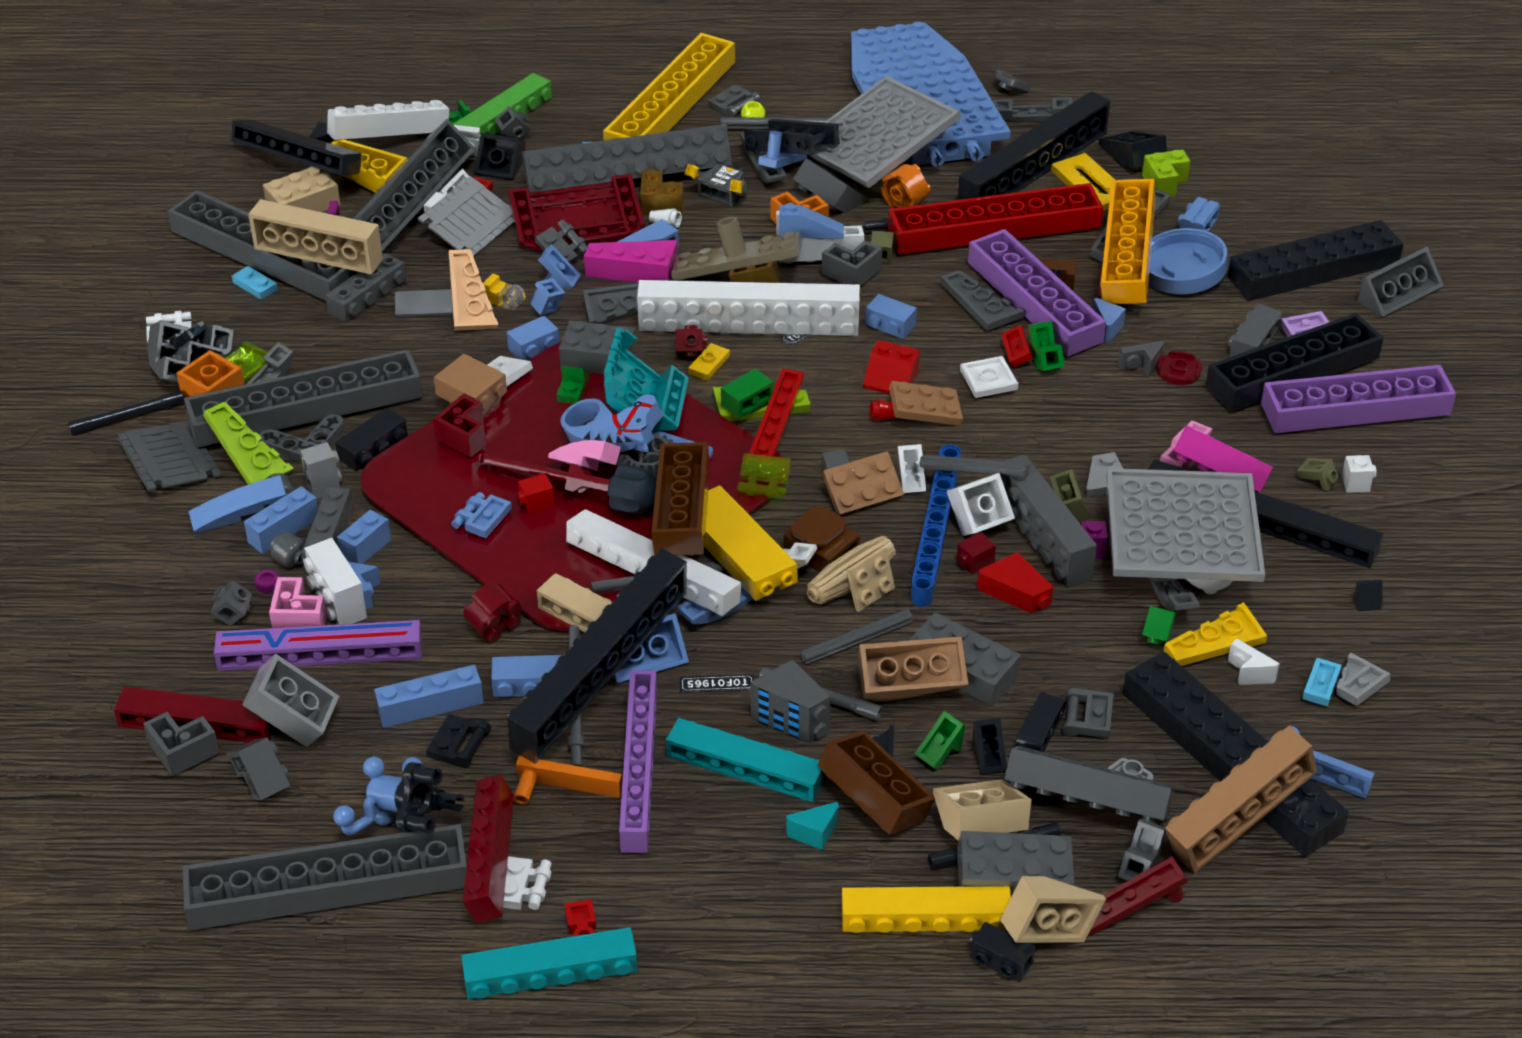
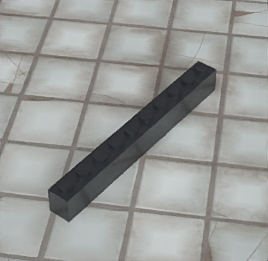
[1148,459,1383,569]

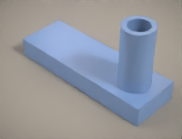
[758,131,807,169]

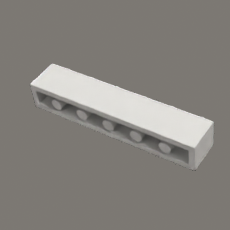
[327,100,449,140]

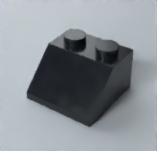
[474,133,526,179]

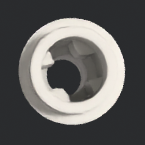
[649,208,682,228]

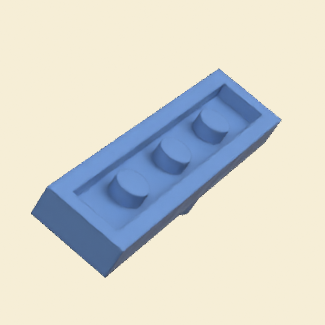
[1269,726,1375,799]

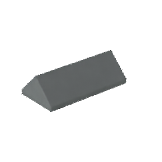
[1358,246,1444,318]

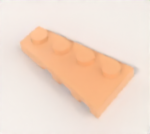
[449,249,499,331]

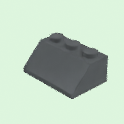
[793,158,868,213]

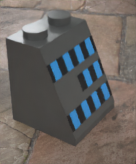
[751,659,830,743]

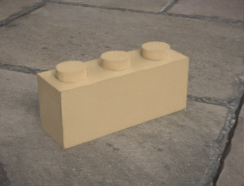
[537,573,612,632]

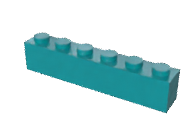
[666,718,825,802]
[461,927,637,1000]

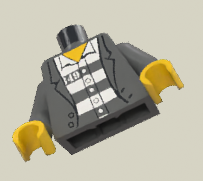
[685,164,747,207]

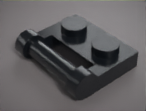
[426,714,491,768]

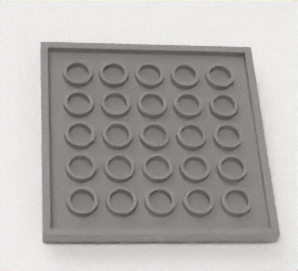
[809,76,962,188]
[1106,468,1265,582]

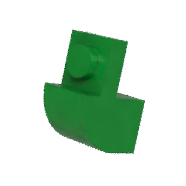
[1028,321,1064,371]

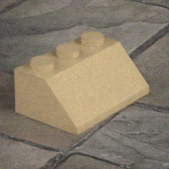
[933,779,1031,840]

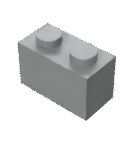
[300,442,342,499]

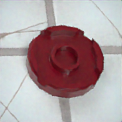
[1157,351,1202,385]

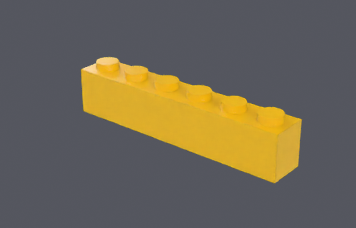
[842,886,1011,933]

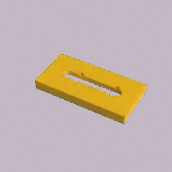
[1051,153,1115,211]

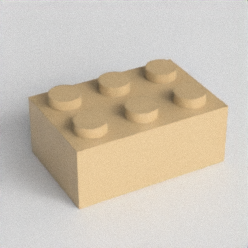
[263,166,340,212]

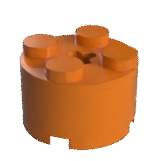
[881,164,931,208]

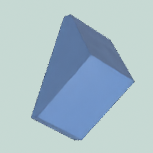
[1093,298,1126,343]

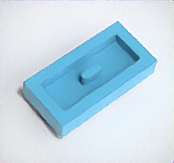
[232,266,278,300]
[1302,658,1342,707]

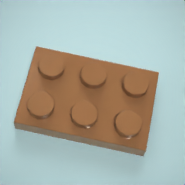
[889,381,963,426]
[821,451,904,516]

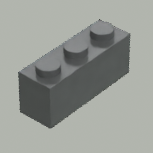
[1228,303,1283,357]

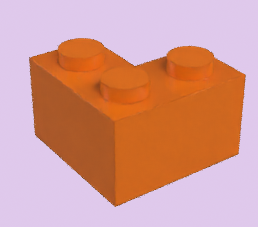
[770,191,829,223]

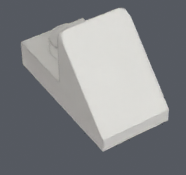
[1228,639,1280,685]

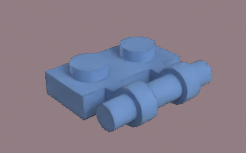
[451,492,512,538]

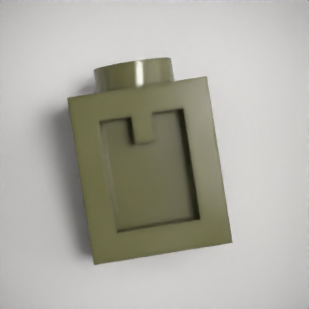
[1297,458,1338,491]

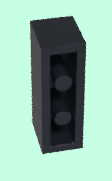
[335,408,408,472]

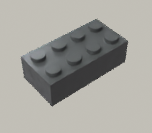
[909,612,1021,707]
[957,831,1074,897]

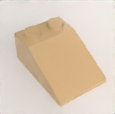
[1000,876,1106,943]

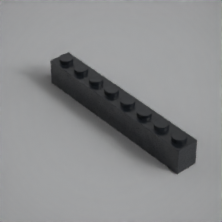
[231,119,361,175]

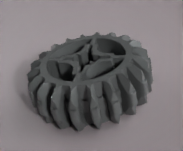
[617,432,673,480]

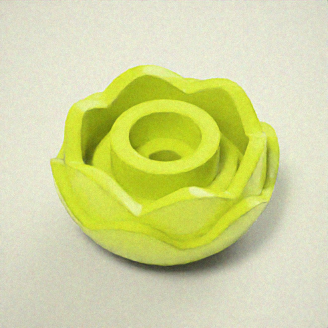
[741,101,765,118]

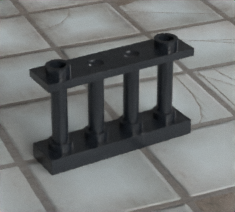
[744,119,840,155]

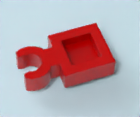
[564,899,597,936]

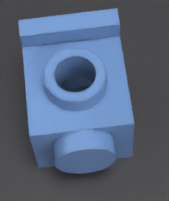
[531,278,565,316]

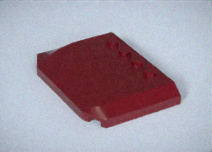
[508,174,645,252]

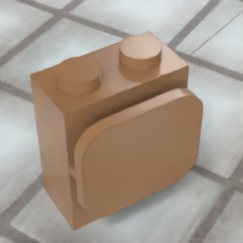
[434,354,507,415]

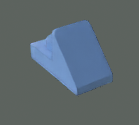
[538,244,581,289]
[348,562,380,609]

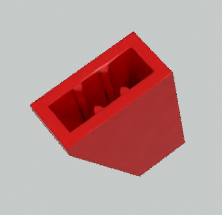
[977,552,1053,614]

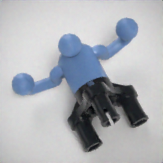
[333,756,465,836]

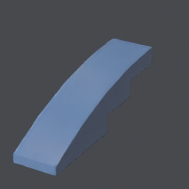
[188,475,286,533]

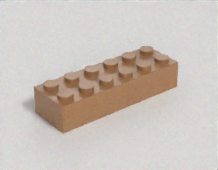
[1165,725,1317,874]

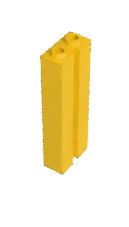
[704,486,798,601]

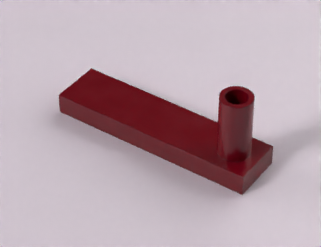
[1088,856,1188,937]

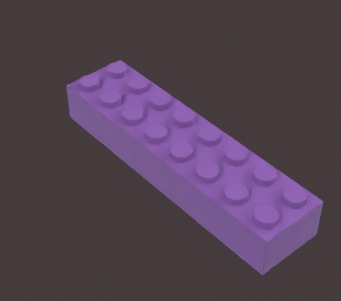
[968,229,1106,357]
[1261,365,1456,433]

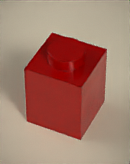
[516,473,555,513]

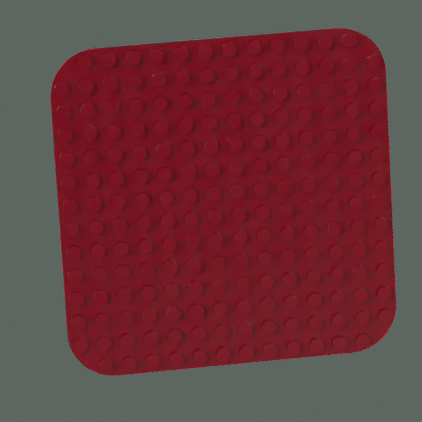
[361,341,788,631]

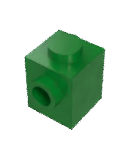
[1142,606,1177,645]

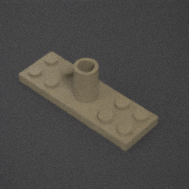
[671,216,802,281]

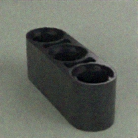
[1015,692,1066,752]

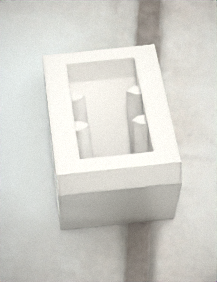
[896,444,926,493]

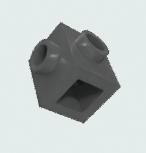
[495,106,531,139]
[210,580,252,626]

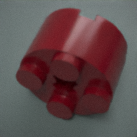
[463,582,521,643]

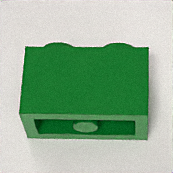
[721,368,773,419]

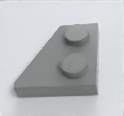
[1086,452,1123,497]
[1336,653,1390,706]

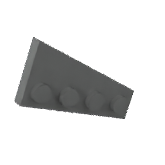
[940,270,1024,331]
[583,279,669,324]

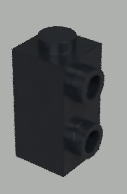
[968,922,1035,983]

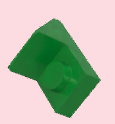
[556,366,591,404]
[914,711,966,770]

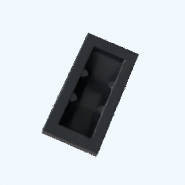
[972,718,1007,774]

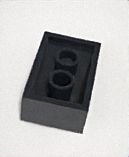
[1098,130,1167,170]

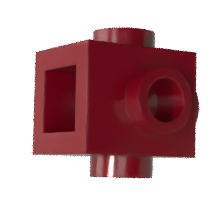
[675,325,707,357]

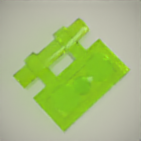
[738,453,791,498]

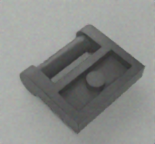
[708,84,761,117]
[1062,688,1114,738]

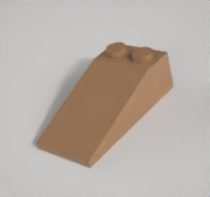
[857,637,968,703]

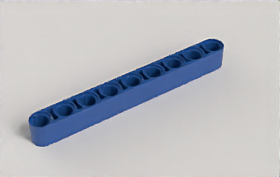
[911,444,961,607]

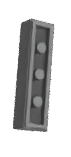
[395,289,453,317]

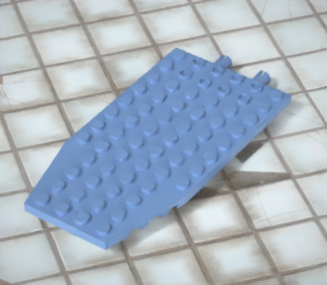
[851,22,1011,167]

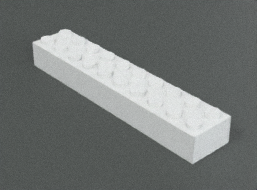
[637,280,860,336]

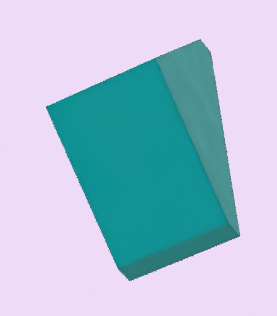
[786,802,839,850]

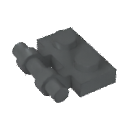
[535,220,588,264]

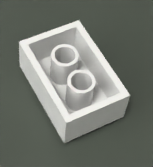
[303,538,367,625]

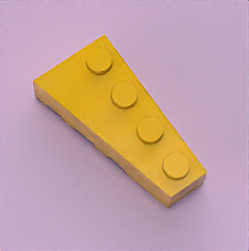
[331,139,407,192]

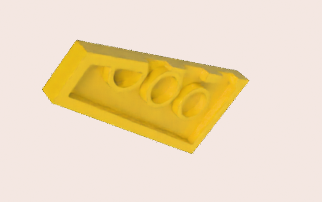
[1164,602,1267,666]

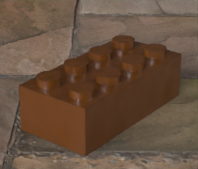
[817,730,935,835]

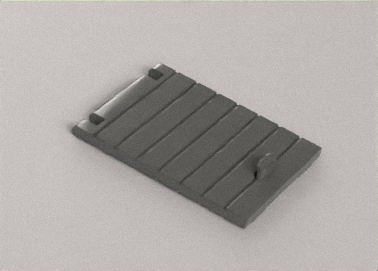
[117,421,222,491]

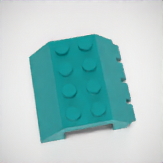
[604,328,689,430]

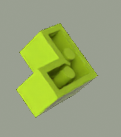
[1142,150,1190,197]

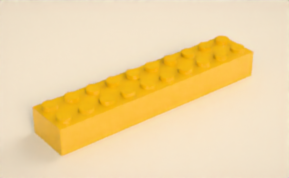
[603,33,735,140]

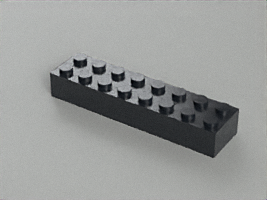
[1227,220,1403,301]
[1206,313,1384,412]

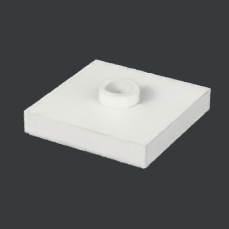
[487,356,533,387]
[960,356,1018,398]

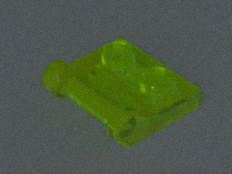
[225,341,268,381]

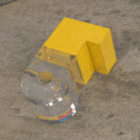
[483,273,527,310]

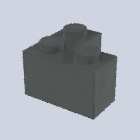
[822,241,882,286]
[143,712,220,776]
[227,738,290,801]

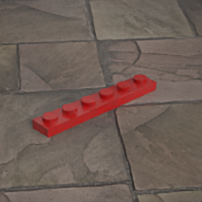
[746,368,804,472]

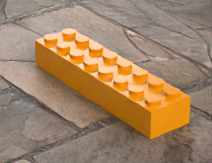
[1101,179,1156,305]

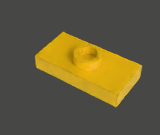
[688,343,730,381]

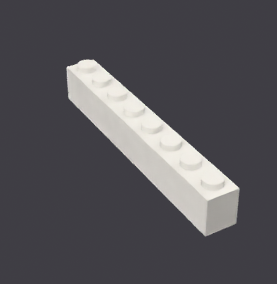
[566,509,741,616]

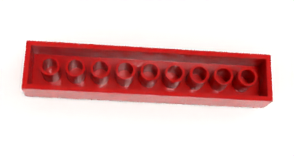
[888,183,1103,254]

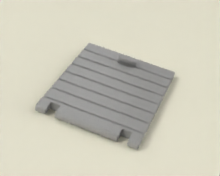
[418,176,515,257]

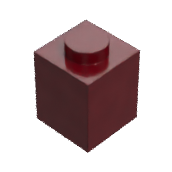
[956,532,996,574]

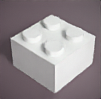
[947,473,1015,536]

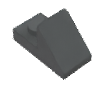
[1118,341,1164,377]

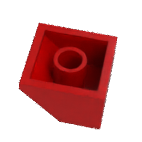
[863,340,920,394]

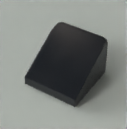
[1353,580,1383,611]

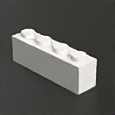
[777,226,864,264]

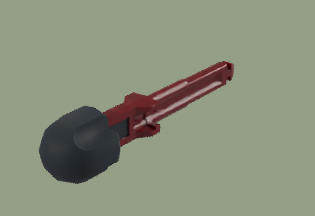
[475,454,657,515]

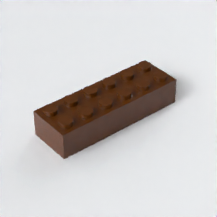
[652,442,710,556]

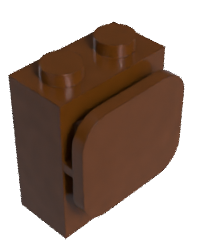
[783,506,860,573]

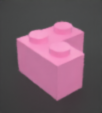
[269,577,327,628]

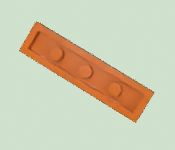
[513,756,623,805]

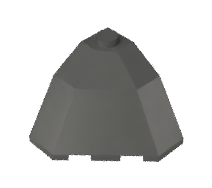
[147,320,234,383]

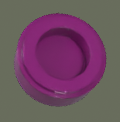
[254,570,279,593]

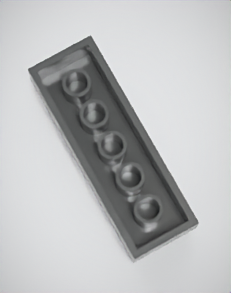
[1000,454,1097,589]
[1004,746,1175,824]

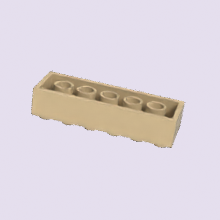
[248,199,383,274]

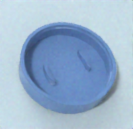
[1148,228,1228,294]

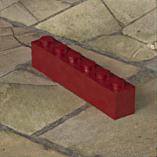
[114,686,275,743]
[462,774,514,923]

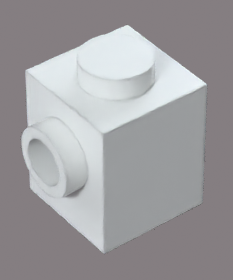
[1341,455,1377,493]

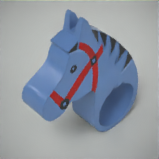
[561,395,663,452]

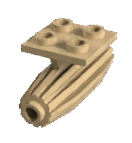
[806,536,896,612]

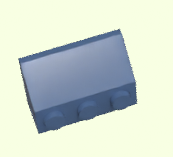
[613,613,689,683]

